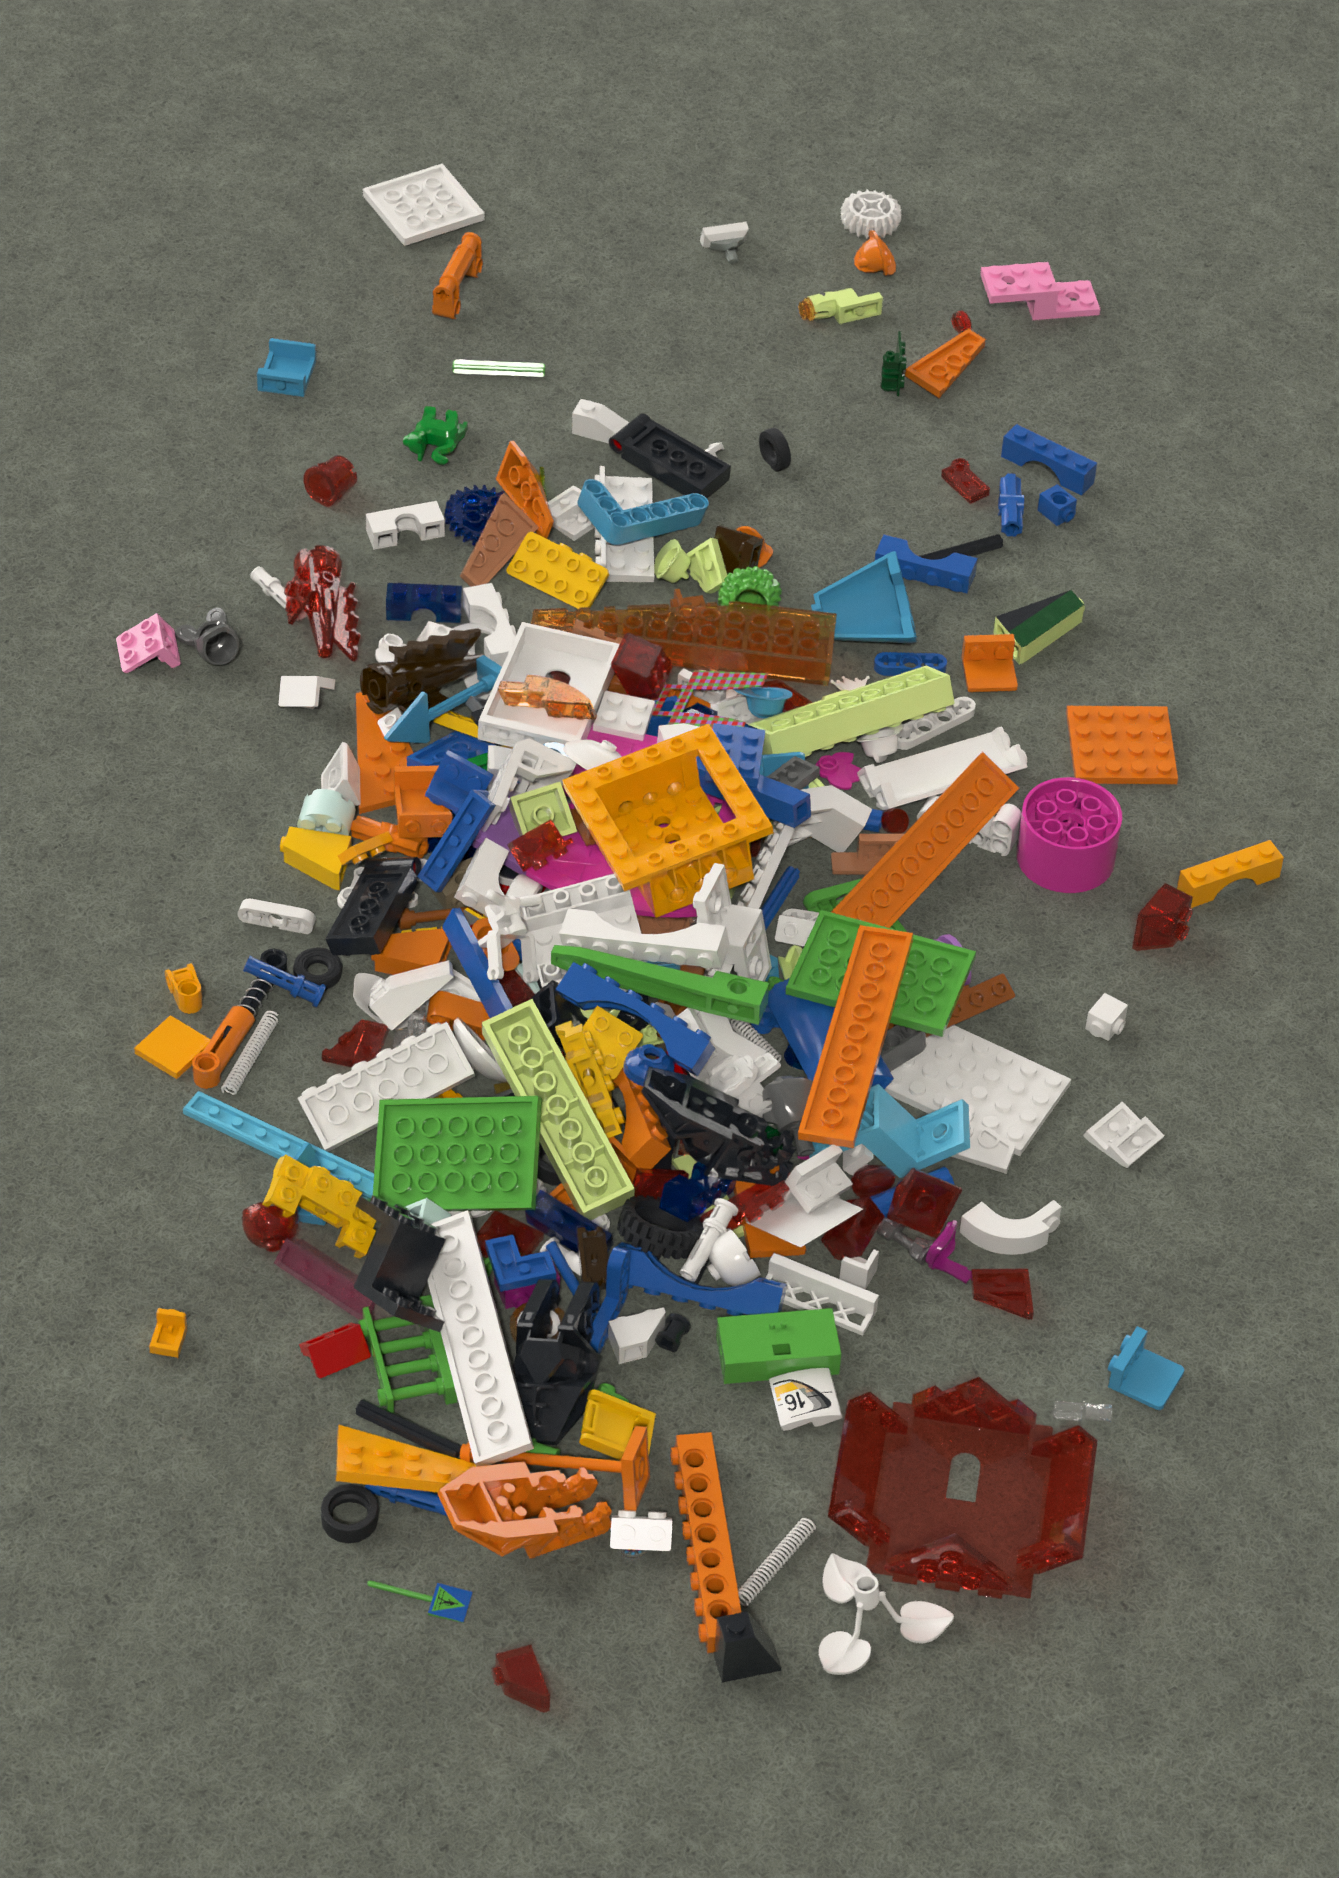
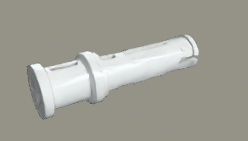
[679,1198,739,1282]

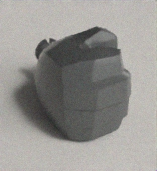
[762,1076,815,1157]

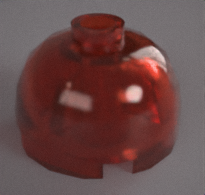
[242,1202,299,1252]

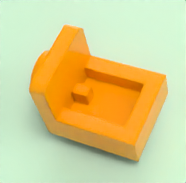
[149,1308,187,1358]

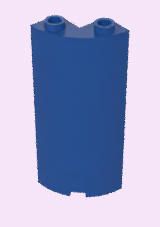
[768,978,894,1089]

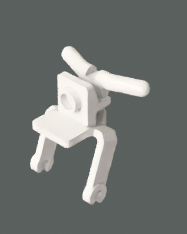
[478,890,543,983]

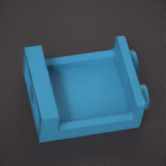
[257,338,316,397]

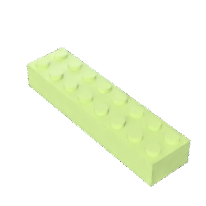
[747,666,955,757]
[482,999,635,1224]

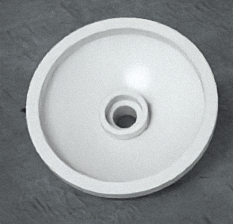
[563,739,622,770]
[453,1017,508,1082]

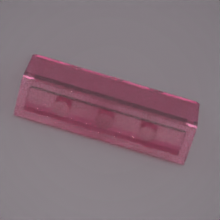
[274,1238,376,1320]

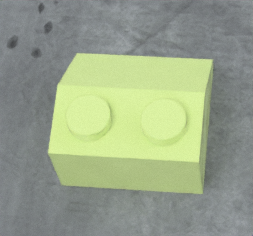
[508,782,577,848]

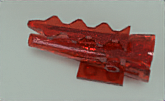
[284,545,361,662]

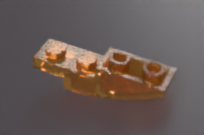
[497,674,597,720]

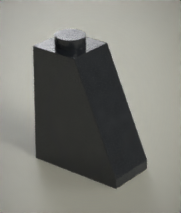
[714,1612,782,1683]

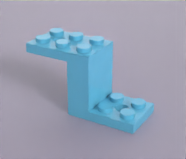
[809,1084,970,1178]

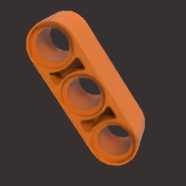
[426,991,490,1040]

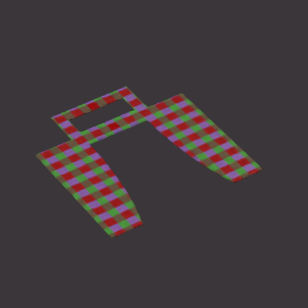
[652,670,768,729]

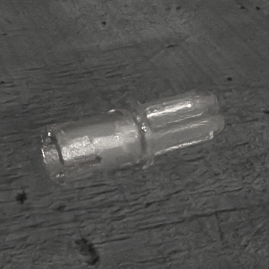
[1053,1400,1112,1424]

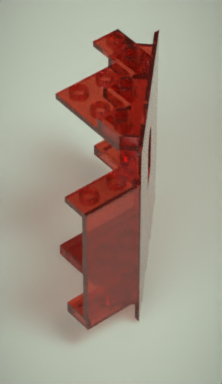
[828,1377,1098,1599]

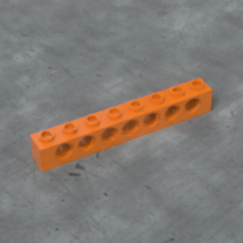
[670,1432,742,1653]

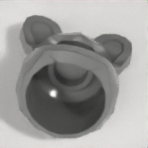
[175,607,239,666]

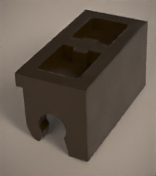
[576,1227,608,1290]

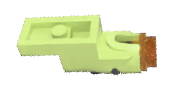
[798,288,883,324]

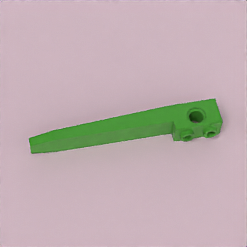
[551,945,769,1025]

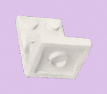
[481,738,576,832]

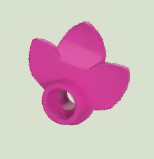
[816,752,861,790]

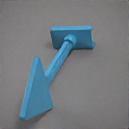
[384,655,502,743]

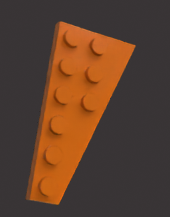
[356,692,414,814]

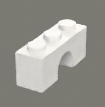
[366,501,445,550]

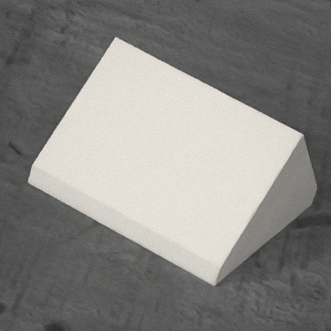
[321,742,361,806]

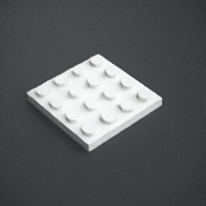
[363,164,485,246]

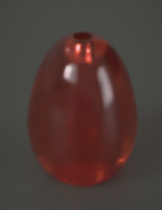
[851,1165,895,1199]

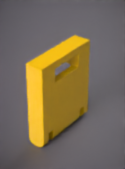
[579,1390,656,1460]

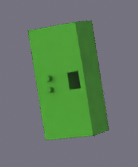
[716,1308,841,1384]

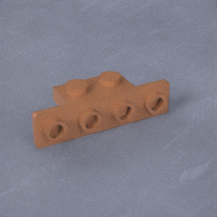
[831,834,904,875]

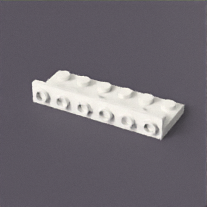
[594,466,654,582]
[298,1022,475,1152]

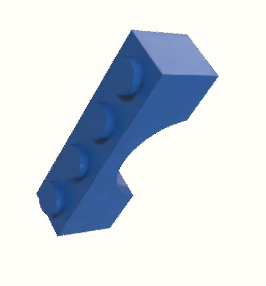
[1001,424,1097,496]
[875,535,978,594]

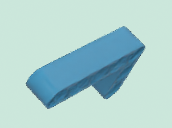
[577,479,709,545]

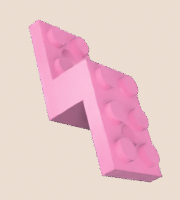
[980,262,1100,320]

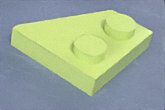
[687,538,727,593]

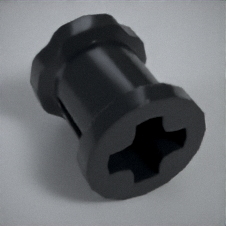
[655,1313,691,1352]

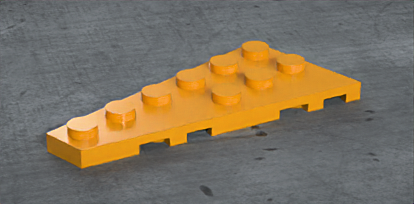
[336,1425,476,1492]

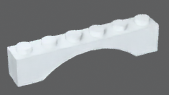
[559,909,729,969]

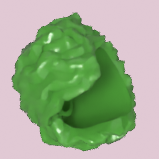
[718,566,782,624]

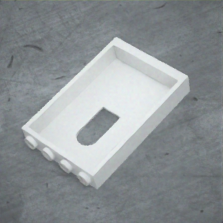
[478,622,620,747]

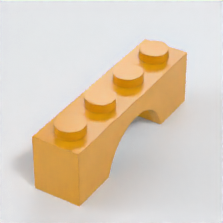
[1177,840,1284,908]

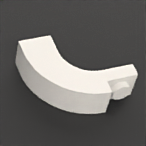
[959,1200,1062,1255]

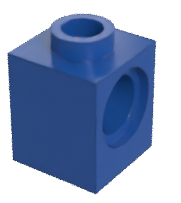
[1038,484,1077,526]

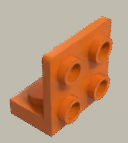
[961,634,1018,692]

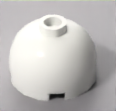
[707,1228,761,1286]

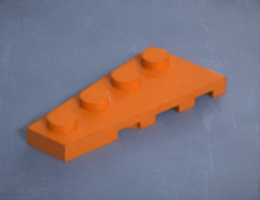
[905,328,986,398]

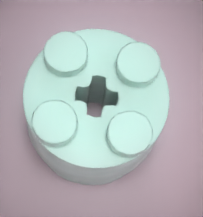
[297,789,356,836]

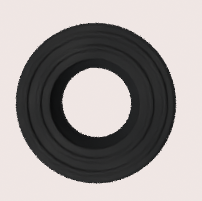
[759,428,791,471]
[293,947,342,990]

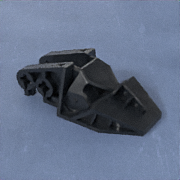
[641,1067,796,1186]
[512,1279,601,1445]

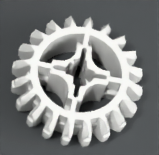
[841,189,901,239]

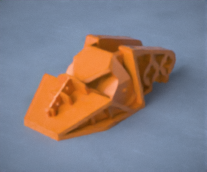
[438,1462,612,1559]

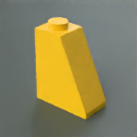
[280,826,351,890]

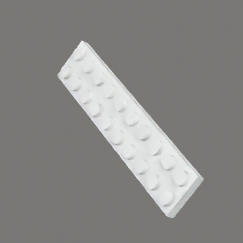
[427,1210,534,1467]

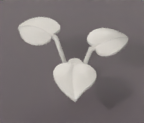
[819,1553,954,1675]

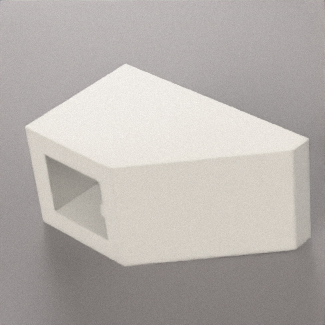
[608,1307,666,1364]

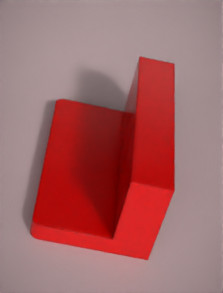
[299,1323,371,1378]

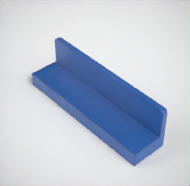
[417,790,496,892]

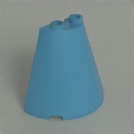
[811,551,917,643]

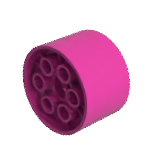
[1016,777,1122,893]

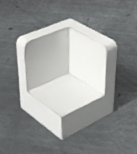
[839,1249,879,1290]

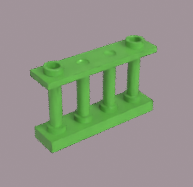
[358,1295,457,1413]

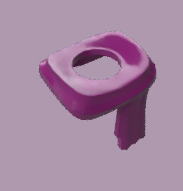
[926,1220,975,1284]

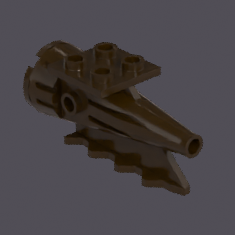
[360,628,484,714]

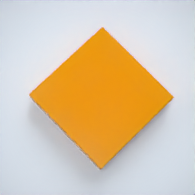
[134,1015,211,1079]

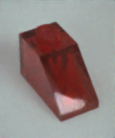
[491,1645,550,1713]

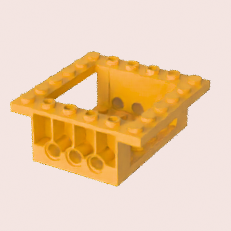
[562,724,774,918]

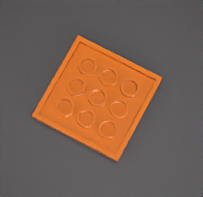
[1066,706,1178,784]

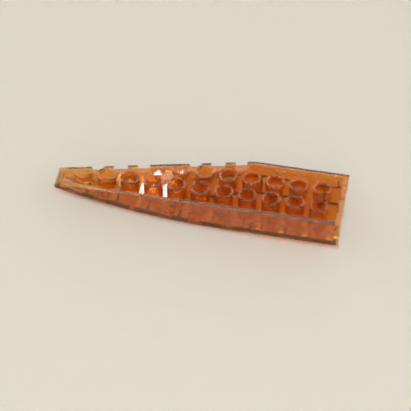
[531,601,837,686]

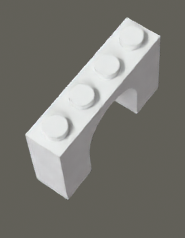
[454,838,551,931]

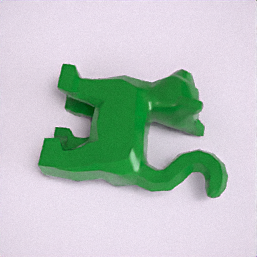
[403,406,468,465]

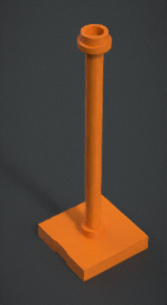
[460,1426,650,1511]

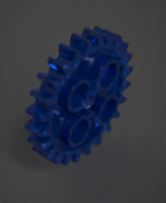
[444,485,510,546]

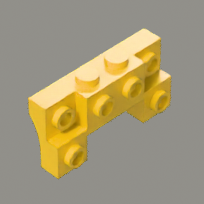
[556,1021,625,1138]
[262,1154,376,1258]

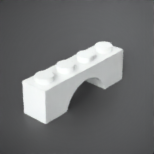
[463,583,516,667]

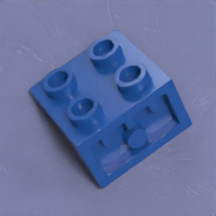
[425,750,494,815]

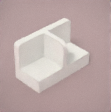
[279,676,335,709]

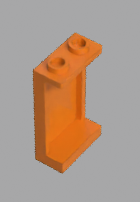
[394,766,452,838]

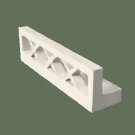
[766,1253,879,1336]

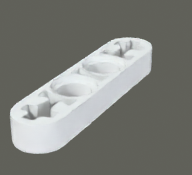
[898,697,976,750]

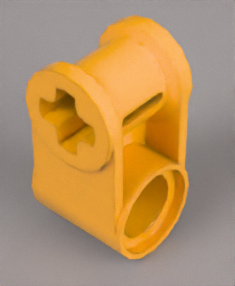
[165,963,203,1014]

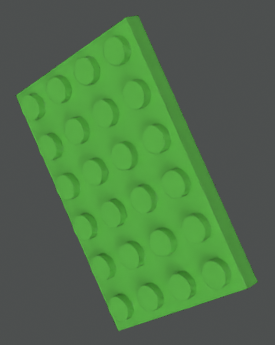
[786,910,976,1037]
[373,1096,542,1211]

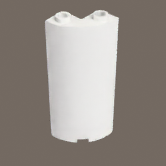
[857,726,1027,810]

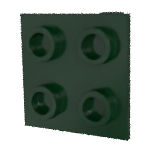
[880,331,906,396]

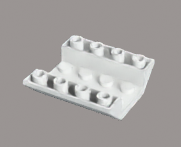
[522,874,648,988]

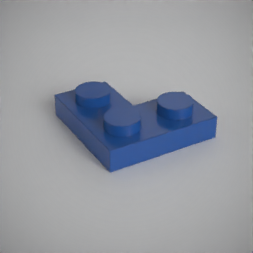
[485,1235,556,1292]

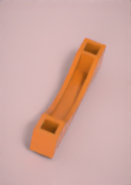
[612,1069,671,1172]

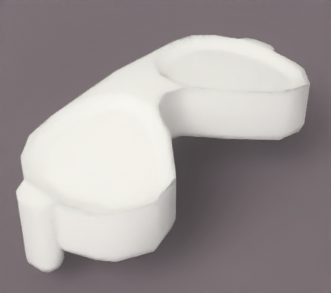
[705,442,724,457]

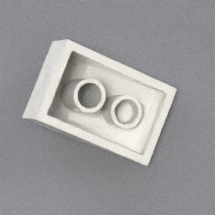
[370,960,453,1031]

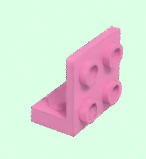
[116,613,181,673]

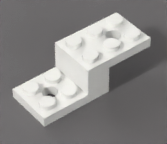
[693,863,772,982]

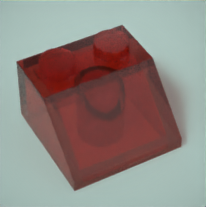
[610,633,673,700]
[1132,883,1193,951]

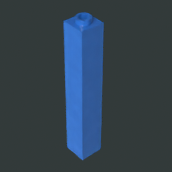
[696,756,811,828]

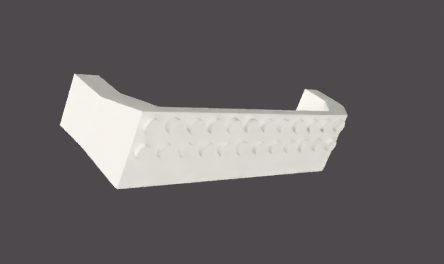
[688,785,872,1077]

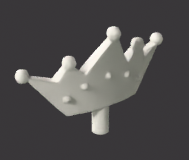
[830,676,870,691]

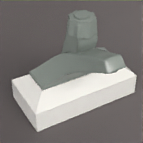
[700,222,749,264]

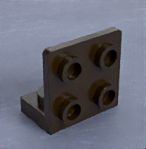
[714,525,764,575]

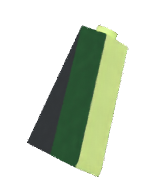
[993,590,1085,664]

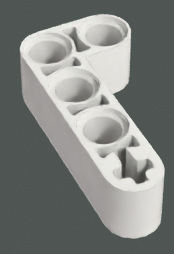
[917,795,1022,856]

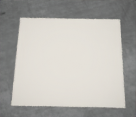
[741,1197,863,1247]

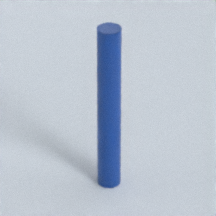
[545,1241,597,1318]

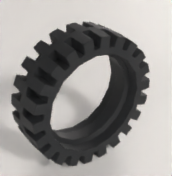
[617,1195,704,1259]

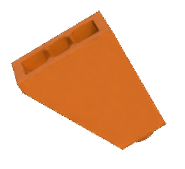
[371,928,452,975]

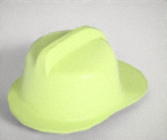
[654,539,691,583]

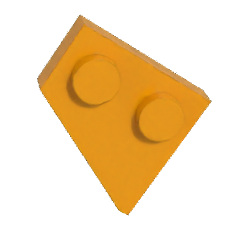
[338,831,393,865]

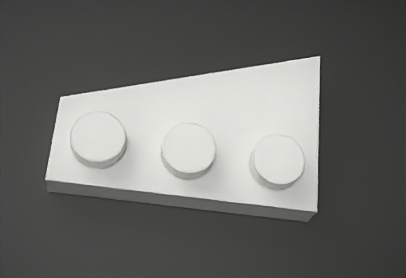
[941,1097,1015,1174]

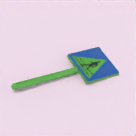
[367,1581,473,1623]

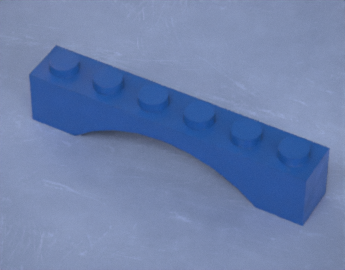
[556,962,715,1077]
[616,1242,788,1316]

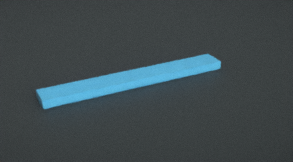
[183,1091,374,1199]

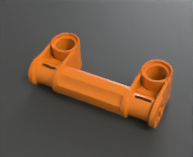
[432,232,483,319]

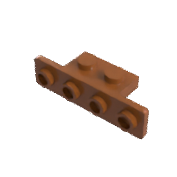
[926,973,1015,1038]

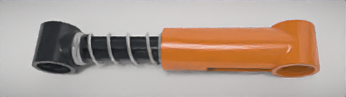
[192,948,288,1089]

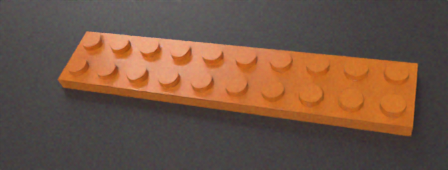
[831,752,1019,928]
[798,925,913,1148]

